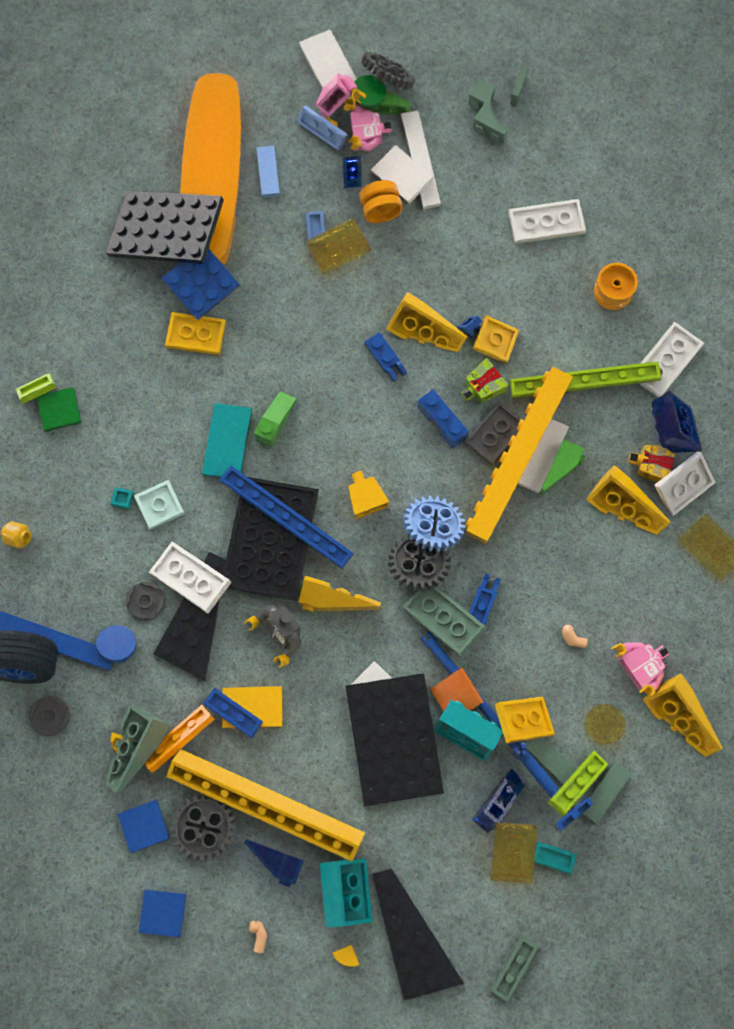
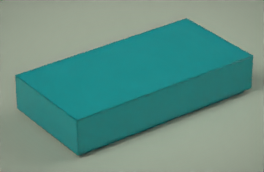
[532,841,577,874]

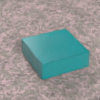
[110,487,134,510]

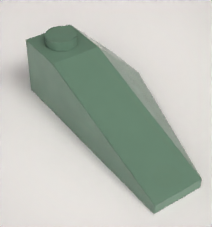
[106,704,170,794]

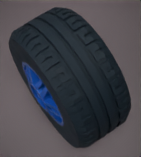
[0,630,58,684]

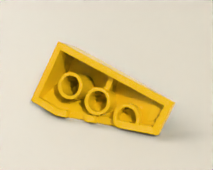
[386,292,467,352]
[586,465,671,535]
[299,576,381,613]
[643,674,723,757]

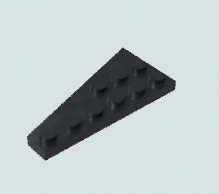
[153,552,226,681]
[372,868,464,1000]

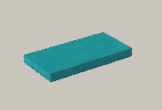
[202,403,252,478]

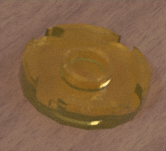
[585,704,625,744]

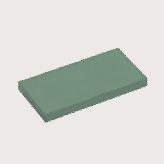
[402,584,487,658]

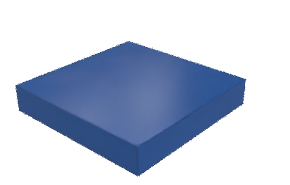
[118,799,170,853]
[139,890,186,937]

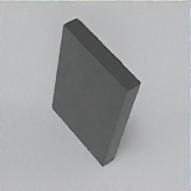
[463,401,521,466]

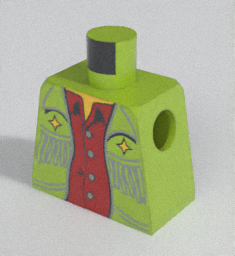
[461,358,508,404]

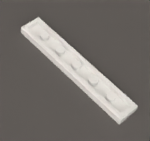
[401,111,441,209]

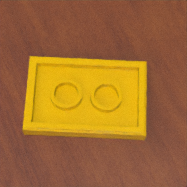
[165,312,226,355]
[222,686,283,729]
[494,696,555,744]

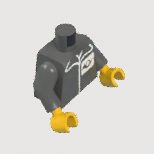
[244,605,301,668]

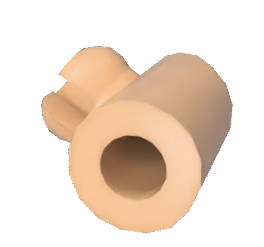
[562,625,587,648]
[249,921,267,953]

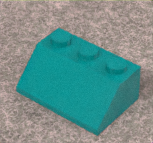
[434,700,503,762]
[320,858,372,928]

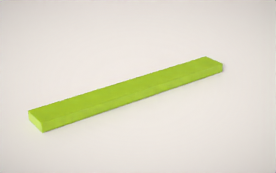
[510,361,662,398]

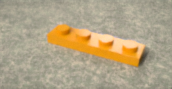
[145,705,215,774]

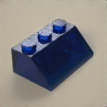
[651,391,702,453]

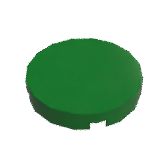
[351,75,386,109]

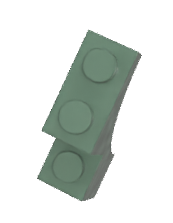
[468,79,508,144]

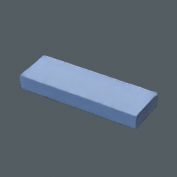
[297,106,348,151]
[257,146,280,198]

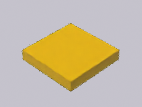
[473,315,519,364]

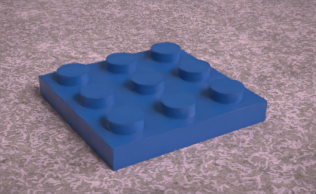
[162,249,240,320]

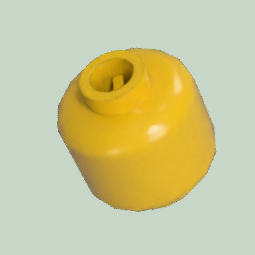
[1,521,31,549]

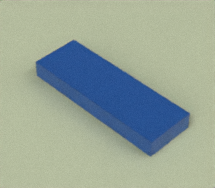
[203,687,263,739]

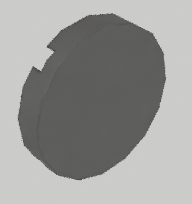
[126,582,165,621]
[29,696,70,736]

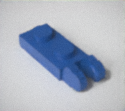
[364,332,407,382]
[469,573,501,625]

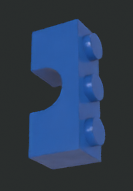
[418,389,469,449]

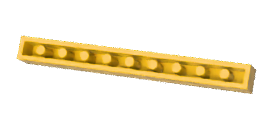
[465,367,573,544]
[166,749,365,862]

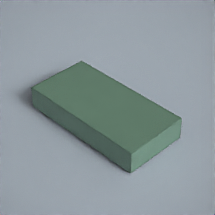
[510,66,528,106]

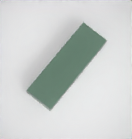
[523,738,576,785]
[582,763,631,824]
[490,935,539,1003]

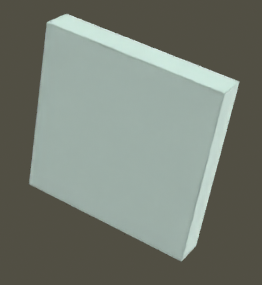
[134,480,185,530]

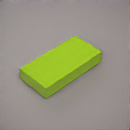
[16,373,57,404]

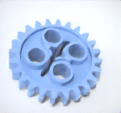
[403,495,466,552]

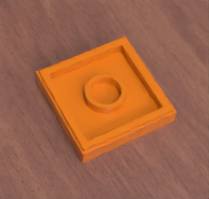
[430,668,483,712]

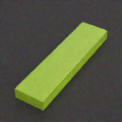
[548,751,609,817]

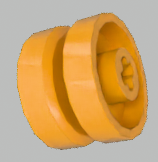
[359,180,403,223]
[593,262,638,310]

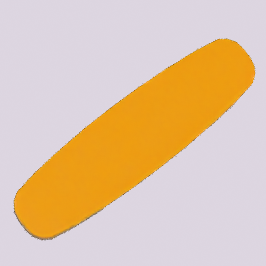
[180,73,242,265]

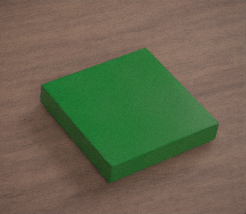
[37,387,82,432]

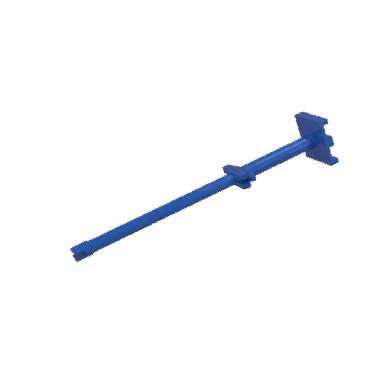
[420,631,593,833]

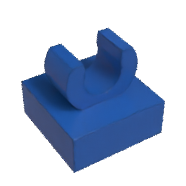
[458,316,482,338]

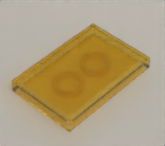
[306,218,371,275]
[678,514,734,581]
[491,823,538,883]

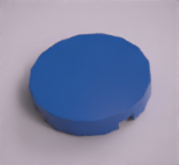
[96,625,136,663]

